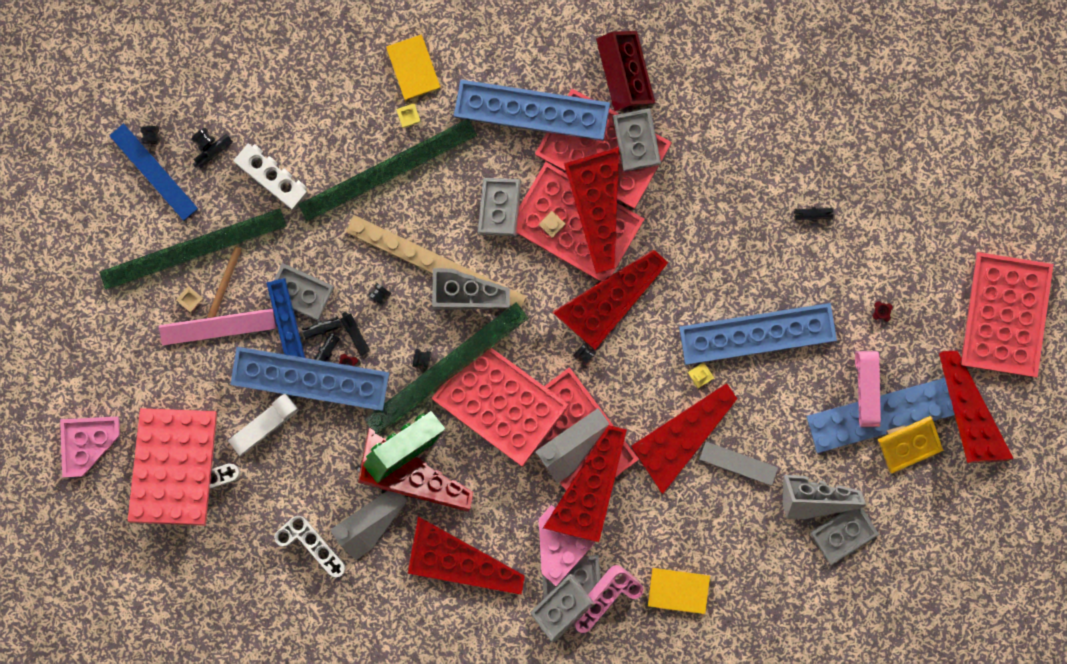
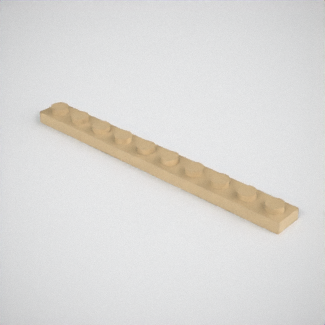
[346,215,526,314]

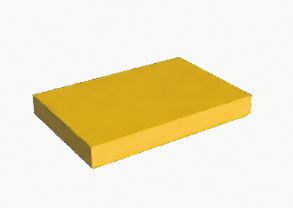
[386,34,441,101]
[877,416,944,474]
[647,568,710,614]

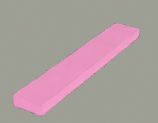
[159,309,276,345]

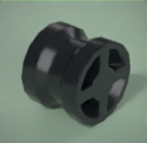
[140,126,160,144]
[191,128,215,151]
[368,283,392,306]
[573,342,596,366]
[412,349,431,370]

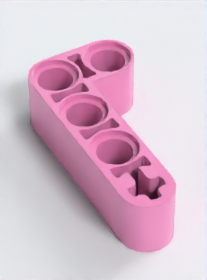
[855,351,881,427]
[573,565,644,633]

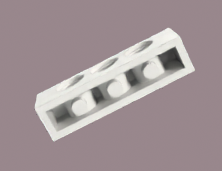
[233,144,308,212]

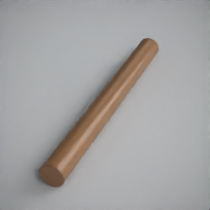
[207,246,242,318]

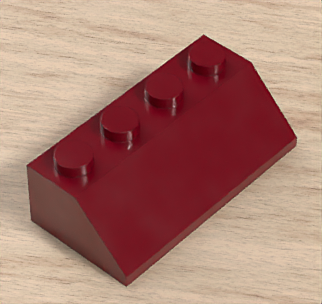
[596,31,655,111]

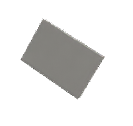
[613,108,661,172]
[477,178,522,236]
[266,263,334,321]
[810,508,879,566]
[542,555,601,598]
[530,574,595,642]

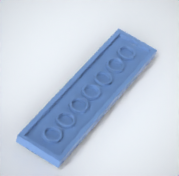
[454,80,610,141]
[679,303,837,365]
[230,346,389,411]
[806,378,955,453]

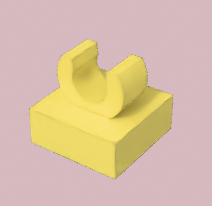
[396,103,421,128]
[688,362,714,388]

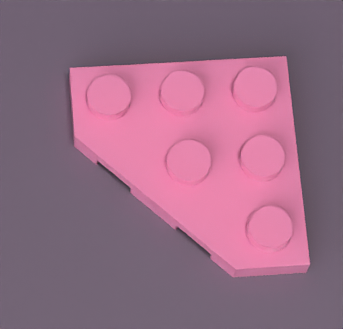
[60,416,120,478]
[539,505,595,587]

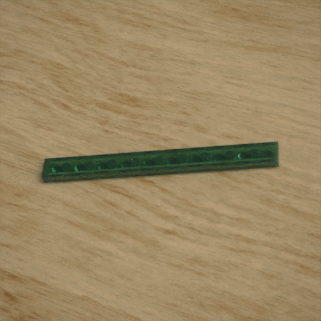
[298,119,477,222]
[99,208,287,290]
[364,302,529,435]

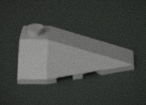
[432,268,510,310]
[535,408,609,484]
[783,475,866,519]
[330,491,408,560]

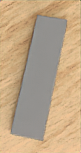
[699,441,778,486]

